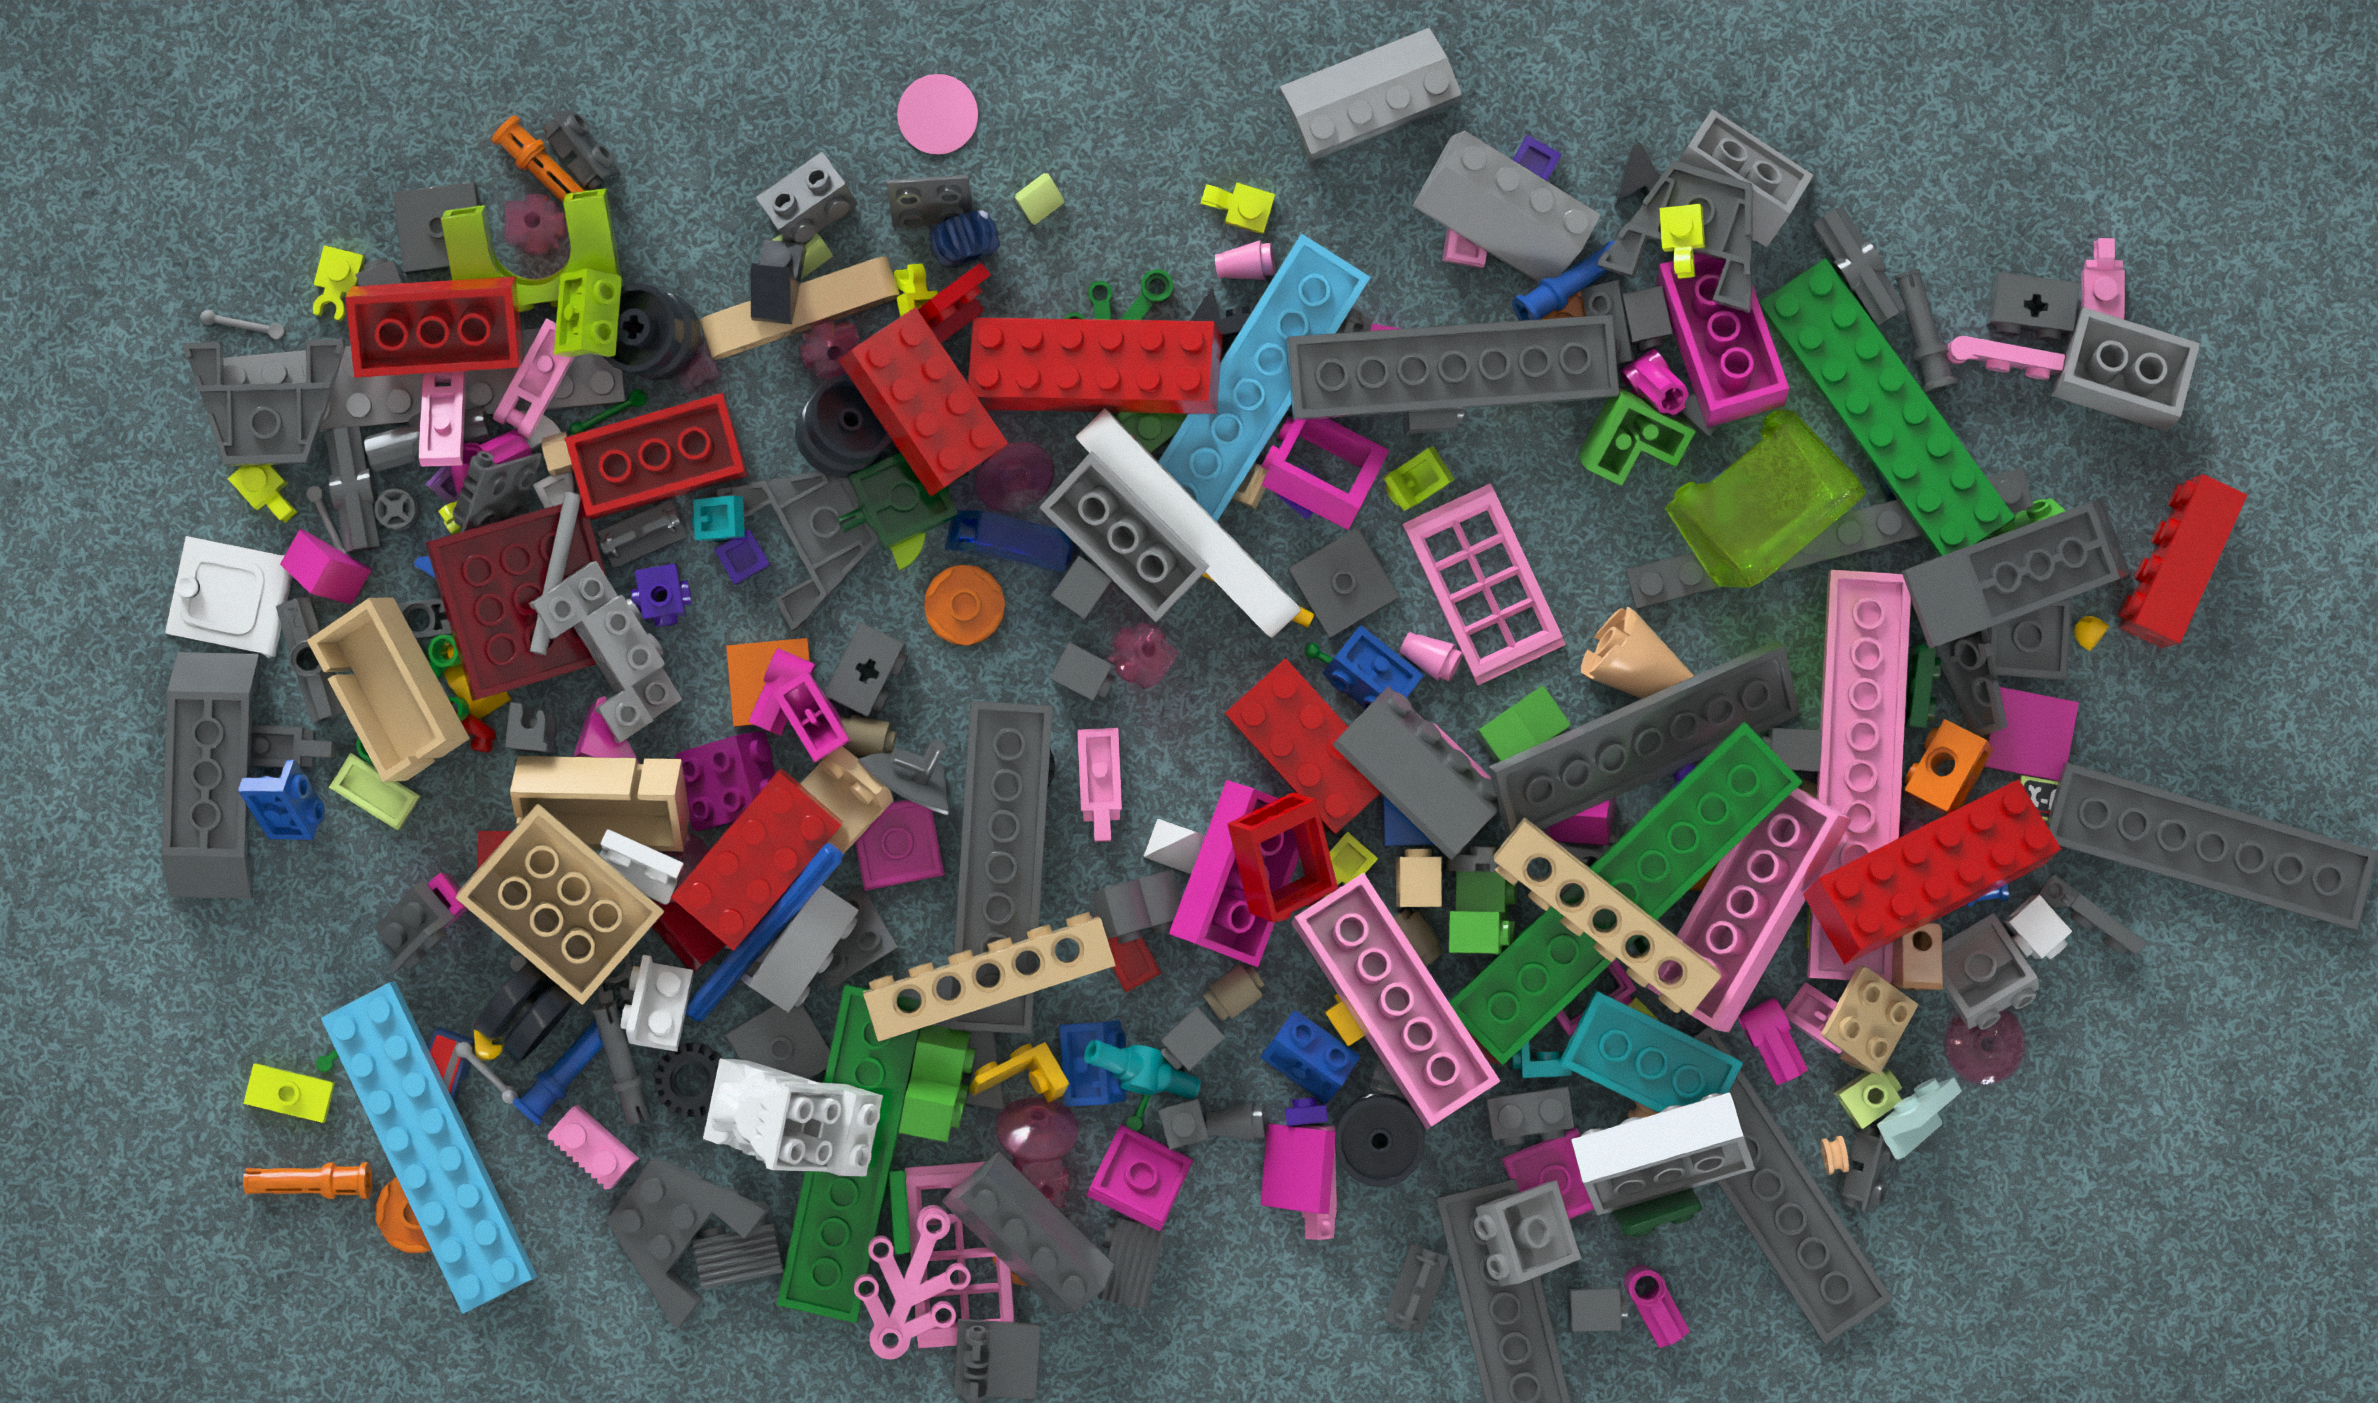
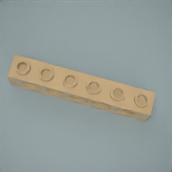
[1494,817,1722,1015]
[863,912,1116,1042]

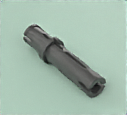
[591,1001,652,1125]

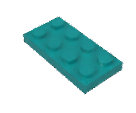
[1559,990,1743,1113]

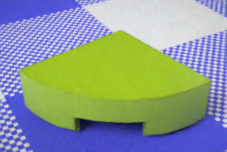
[891,532,926,571]

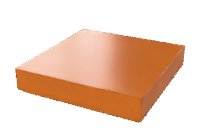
[726,638,810,727]

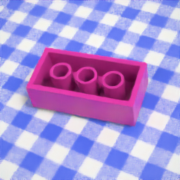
[1656,253,1789,428]
[1169,780,1300,967]

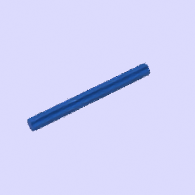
[686,843,843,1022]

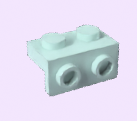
[1877,1077,1962,1159]

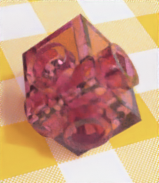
[505,194,566,254]
[799,319,860,381]
[1107,622,1180,689]
[1012,1148,1070,1208]

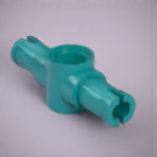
[1084,1040,1201,1100]

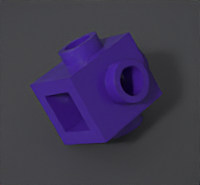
[631,564,692,627]

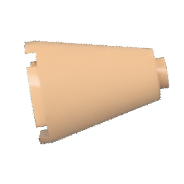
[1581,607,1694,699]

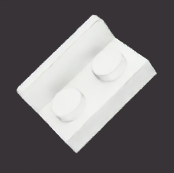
[600,829,685,904]
[621,955,694,1052]

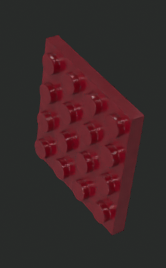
[425,498,607,701]

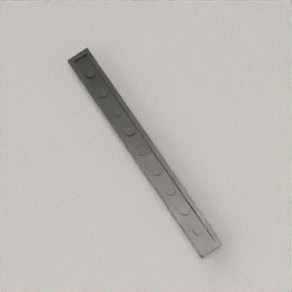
[1626,468,2034,609]

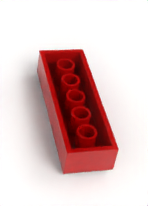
[968,318,1223,414]
[1803,779,2061,965]

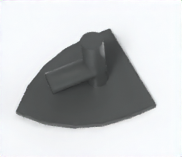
[858,740,949,815]

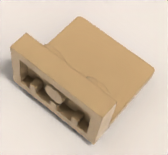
[801,746,894,854]
[1821,965,1919,1076]

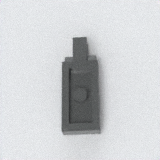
[250,725,337,769]
[2038,874,2145,956]

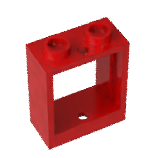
[1227,792,1338,922]

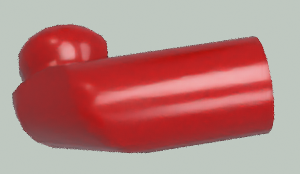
[455,710,496,753]

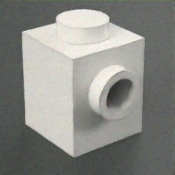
[2002,895,2072,959]

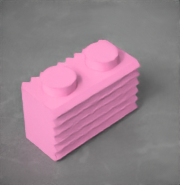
[548,1105,639,1189]

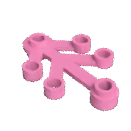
[854,1205,971,1359]

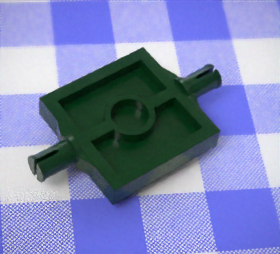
[837,452,969,551]

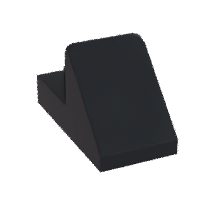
[1614,142,1660,207]
[751,240,807,325]
[1190,287,1252,338]

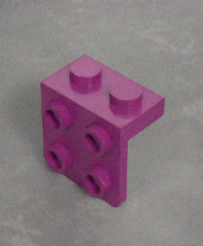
[675,730,776,831]

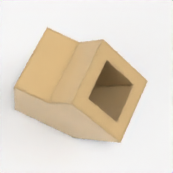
[542,431,574,477]

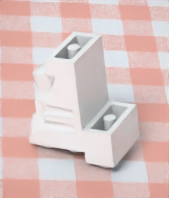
[703,1058,883,1176]

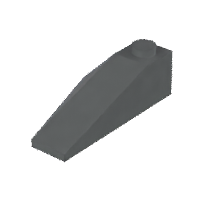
[1911,599,2007,737]

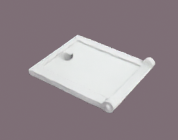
[165,536,293,658]

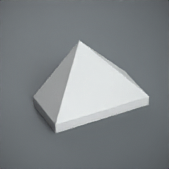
[1144,819,1205,874]

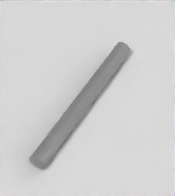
[530,492,581,655]

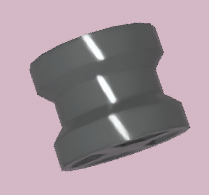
[374,489,420,532]

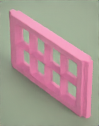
[1402,483,1566,686]
[905,1161,1016,1348]

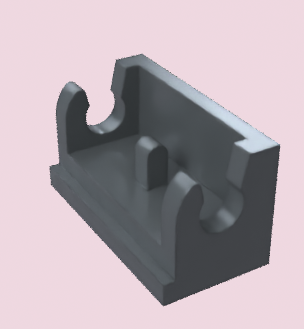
[505,702,558,754]

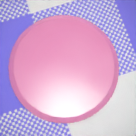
[897,74,978,155]

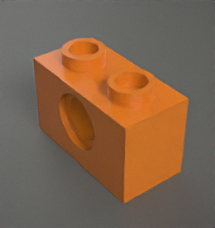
[1905,719,1994,815]

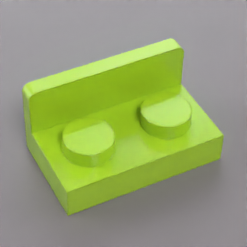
[554,268,622,357]

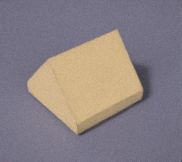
[1232,463,1268,510]

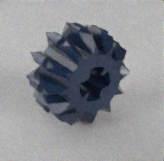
[929,211,1001,268]

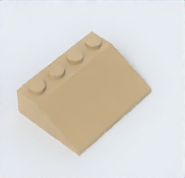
[456,804,664,1005]

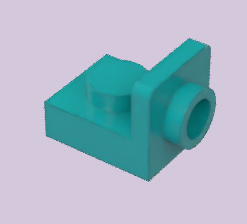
[692,495,745,542]
[1511,1041,1572,1078]

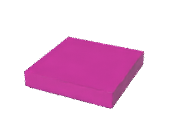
[1984,687,2079,781]
[855,799,945,891]
[1086,1124,1194,1232]
[1261,1124,1336,1214]
[1501,1127,1594,1219]

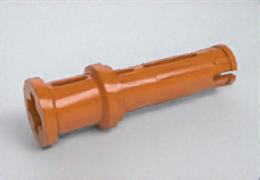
[491,115,584,203]
[243,1162,372,1199]

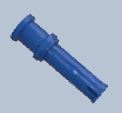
[1512,241,1614,321]
[512,1020,603,1126]

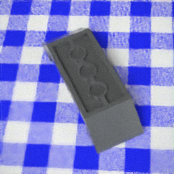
[1901,498,2131,648]
[162,652,261,899]

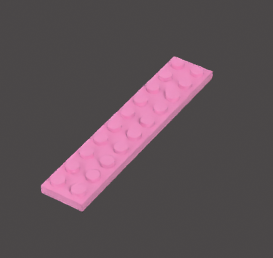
[1807,570,1911,983]

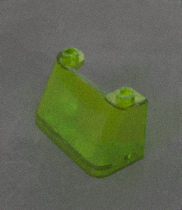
[1664,408,1866,588]

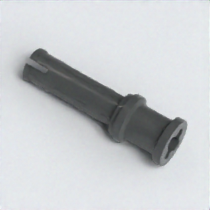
[1895,269,1959,394]

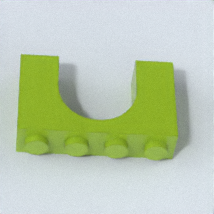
[441,188,623,312]

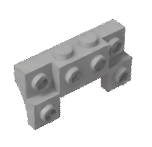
[529,561,682,743]

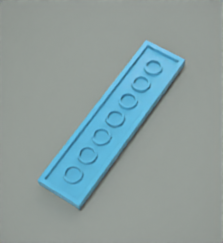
[1158,233,1371,521]
[321,981,538,1314]

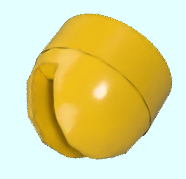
[2073,616,2110,652]
[474,1029,503,1061]

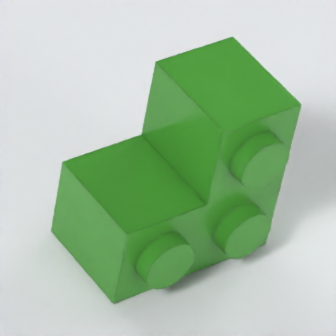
[1577,388,1696,486]
[1474,685,1571,764]
[1449,871,1517,954]
[899,1025,976,1142]

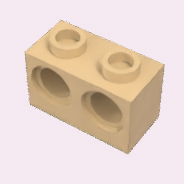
[1396,849,1442,907]

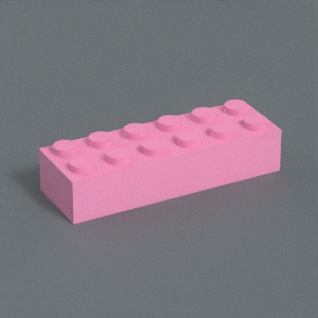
[1647,788,1852,1033]
[1291,873,1500,1130]

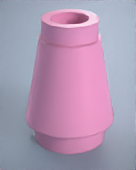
[1215,240,1276,280]
[1399,632,1463,682]

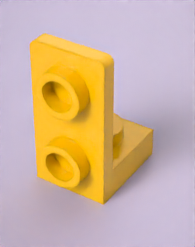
[969,1042,1070,1103]

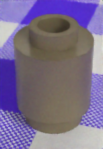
[840,714,897,758]
[1393,908,1444,967]
[1203,963,1265,1022]

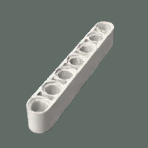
[1075,408,1301,638]

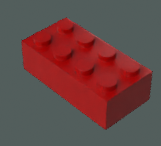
[345,277,524,378]
[838,307,1008,496]
[565,393,749,520]
[2117,474,2248,648]
[1224,658,1381,835]
[671,768,843,951]

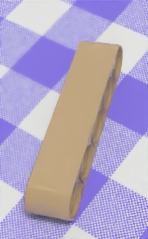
[699,257,900,360]

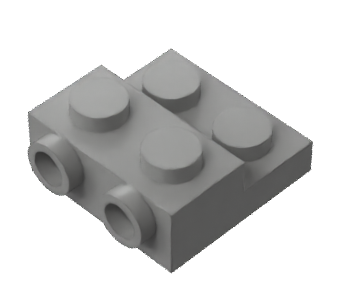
[1942,913,2039,1030]
[1474,1180,1581,1287]

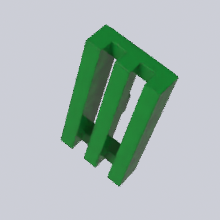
[888,1169,911,1254]

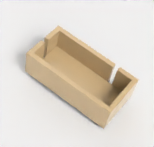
[307,598,470,782]
[510,756,690,852]

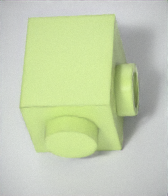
[1834,1069,1902,1129]

